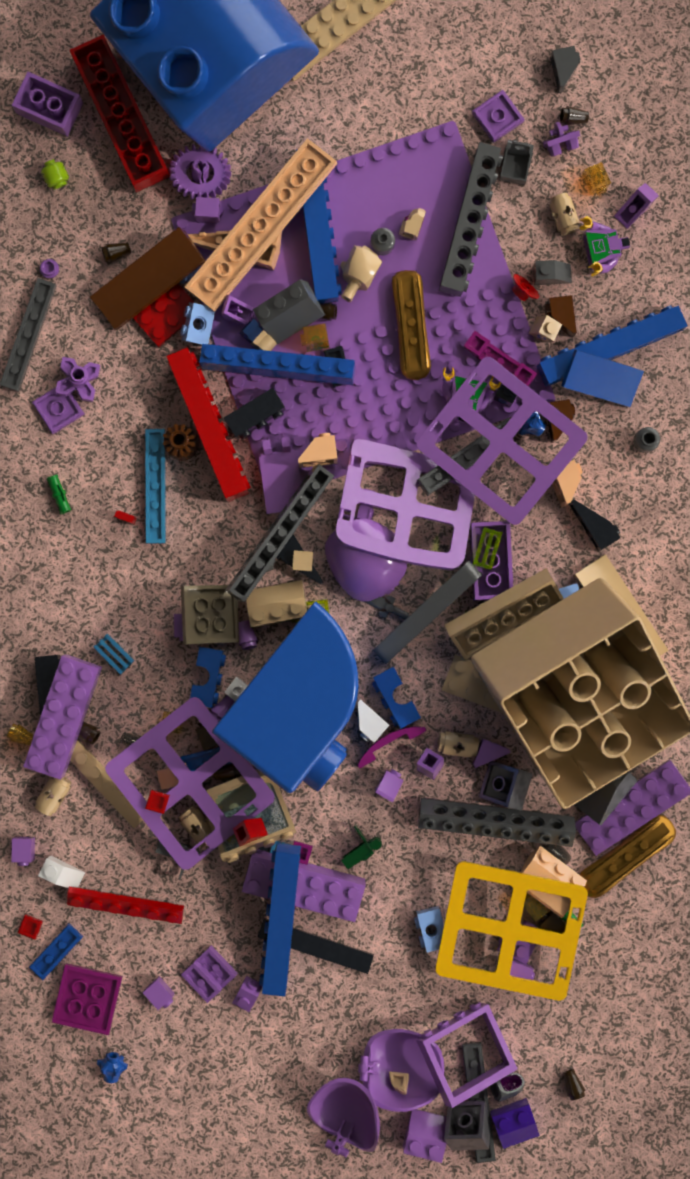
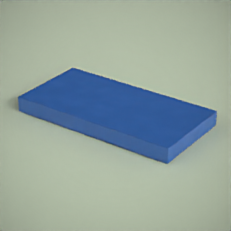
[561,349,644,407]

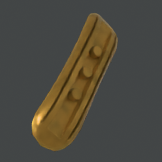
[392,270,431,380]
[579,815,676,898]

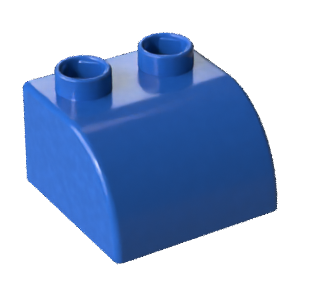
[90,0,319,152]
[212,602,359,793]

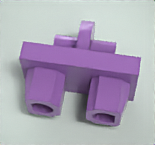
[542,122,580,157]

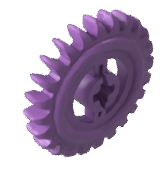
[169,144,231,200]

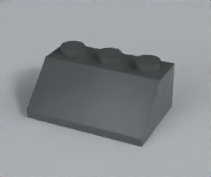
[253,279,325,344]

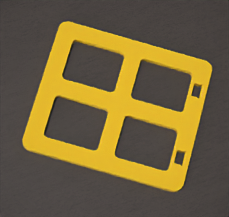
[435,861,588,1001]

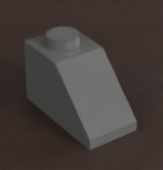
[550,46,580,93]
[533,260,572,285]

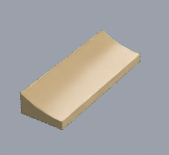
[573,554,669,656]
[445,568,564,660]

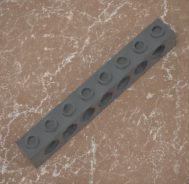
[438,142,503,297]
[225,464,334,602]
[418,798,576,847]

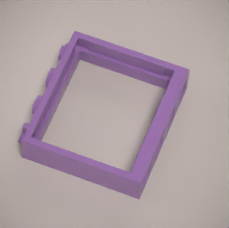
[416,1002,517,1108]

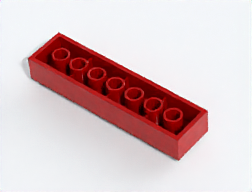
[69,34,170,193]
[166,347,251,503]

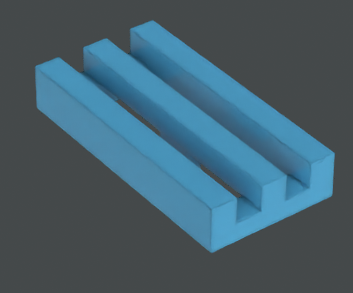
[94,634,135,674]

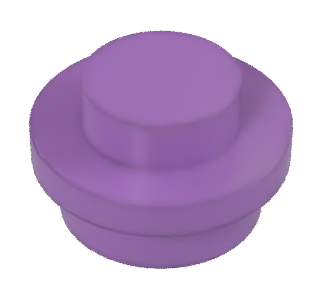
[40,259,59,279]

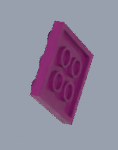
[52,963,123,1035]

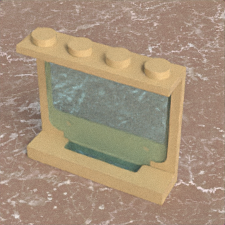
[206,770,297,863]

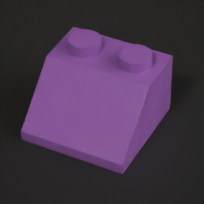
[403,1109,447,1163]

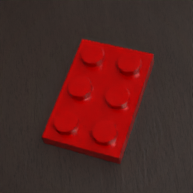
[133,284,195,348]

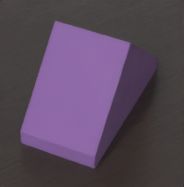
[221,295,255,326]
[472,738,511,768]

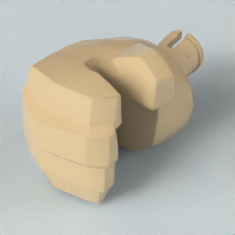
[340,245,382,302]

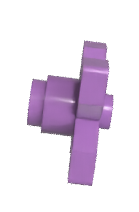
[55,357,100,402]

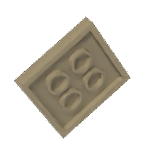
[181,585,239,645]

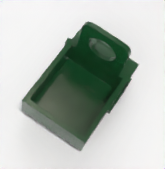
[341,824,382,870]

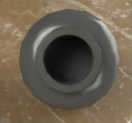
[370,228,395,256]
[633,427,660,453]

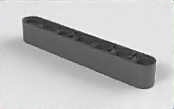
[373,561,482,664]

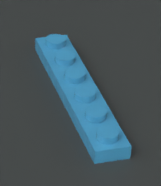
[145,429,166,544]

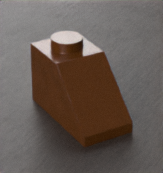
[544,295,577,337]
[548,399,575,443]

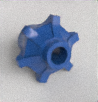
[519,412,546,437]
[97,1052,128,1083]

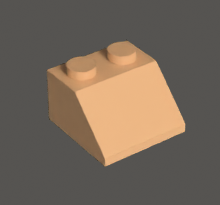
[298,433,337,468]
[552,459,582,508]

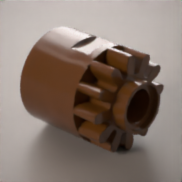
[163,424,199,461]

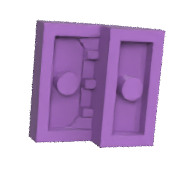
[181,945,238,1003]

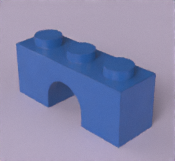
[190,647,226,708]
[372,667,421,729]

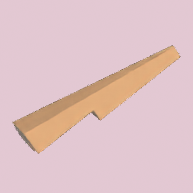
[188,230,282,271]

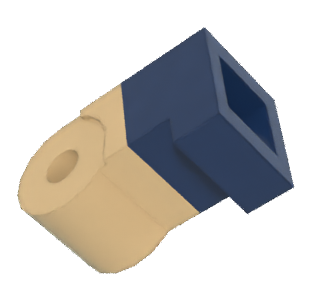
[239,319,277,351]

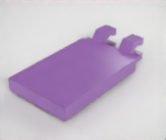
[259,437,301,514]

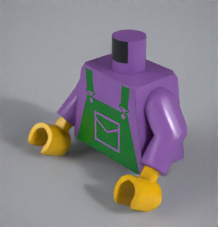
[579,216,630,277]
[442,367,501,424]

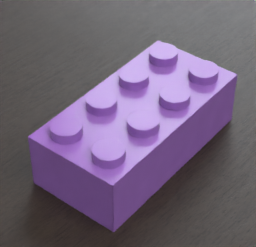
[469,521,513,601]

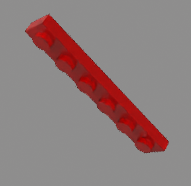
[67,886,184,924]

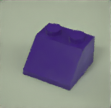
[490,1098,540,1149]

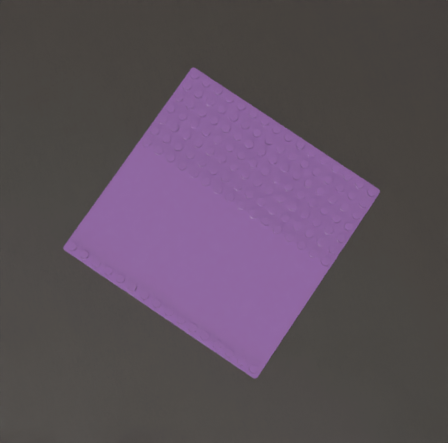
[172,121,555,483]

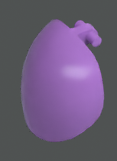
[325,519,407,601]
[358,1029,444,1112]
[307,1078,380,1157]

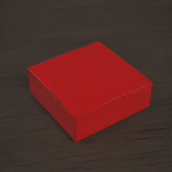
[114,510,137,525]
[145,789,170,814]
[17,914,43,940]

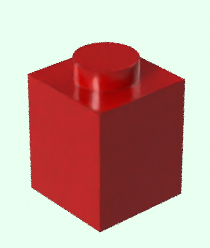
[233,818,268,847]

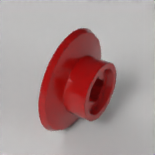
[512,274,540,301]

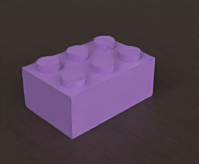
[12,72,83,137]

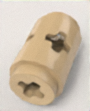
[549,193,580,236]
[437,731,479,758]
[35,776,72,816]
[178,805,212,848]

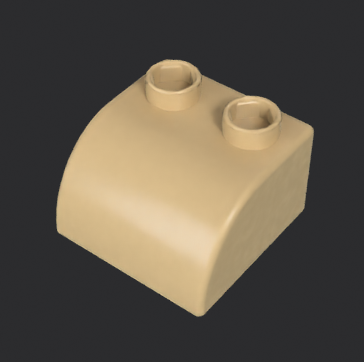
[471,578,690,809]

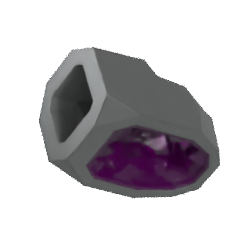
[490,1072,525,1102]

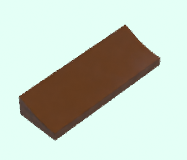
[90,227,205,330]

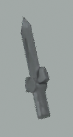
[363,596,409,620]

